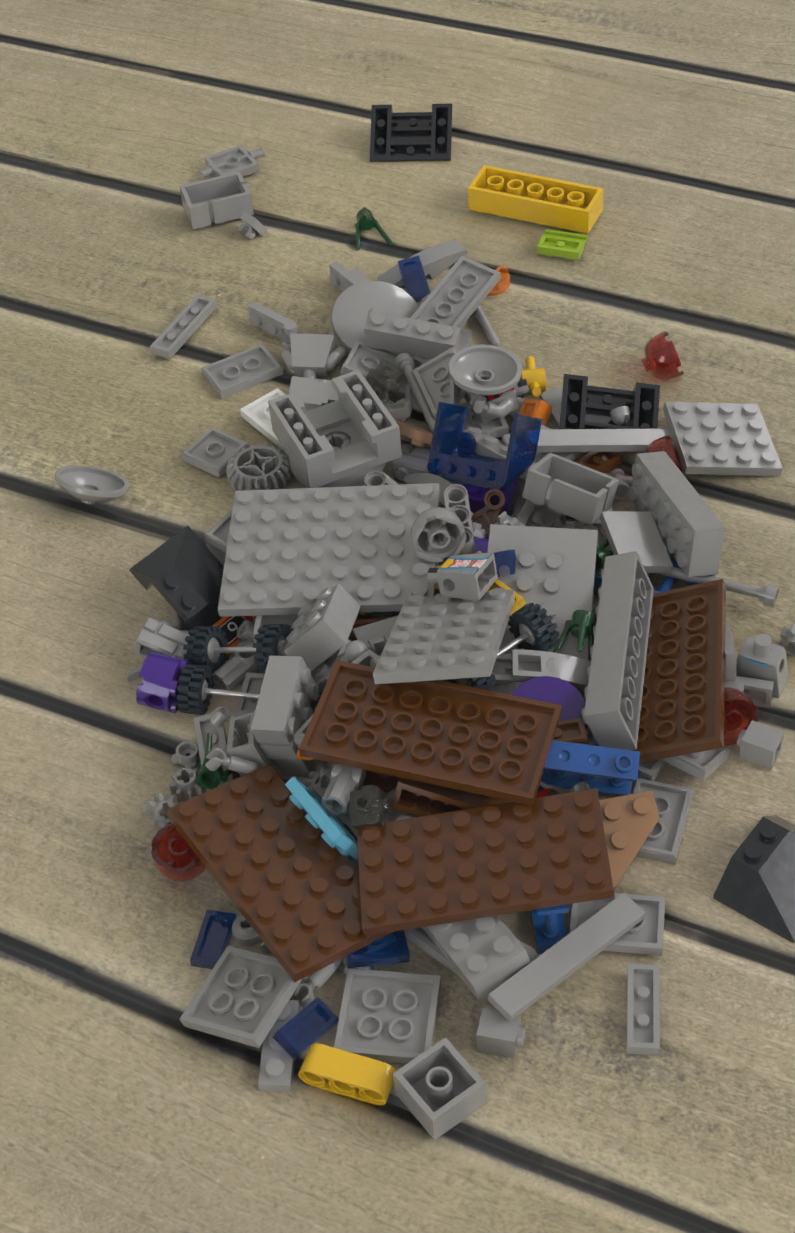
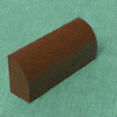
[390,777,513,817]

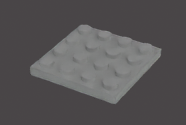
[663,401,783,476]

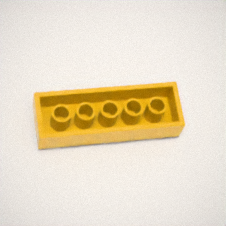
[468,165,603,234]

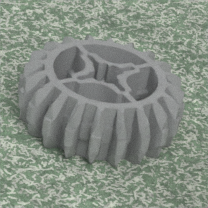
[226,443,292,493]

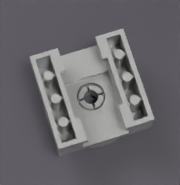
[268,370,402,488]

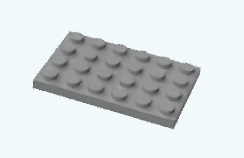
[373,588,515,684]

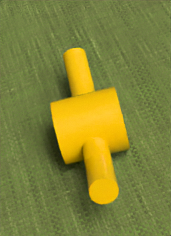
[521,356,546,397]

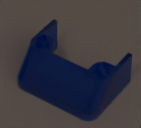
[427,402,542,490]

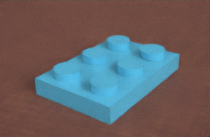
[285,776,358,861]

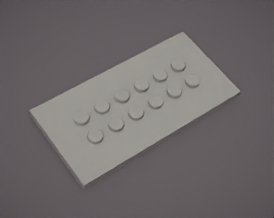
[487,524,598,700]

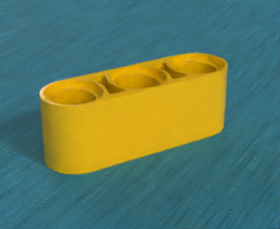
[298,1043,396,1105]

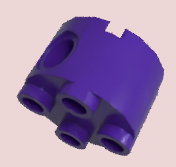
[136,652,188,714]

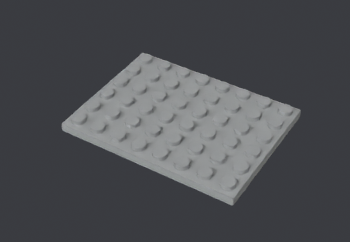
[218,483,440,617]

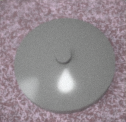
[331,281,419,357]

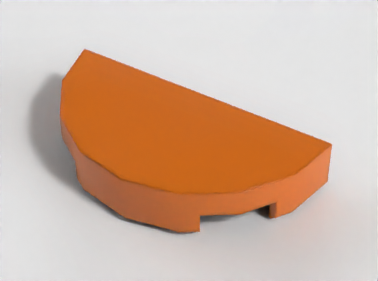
[487,265,510,296]

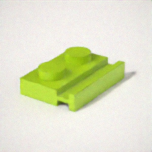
[537,229,587,260]

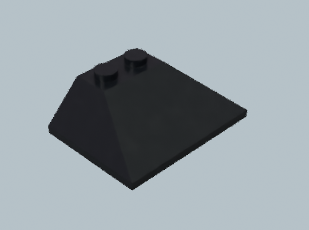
[370,103,453,162]
[559,374,660,453]
[129,525,224,631]
[713,815,795,944]

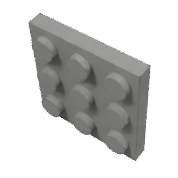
[180,946,303,1048]
[334,968,441,1064]

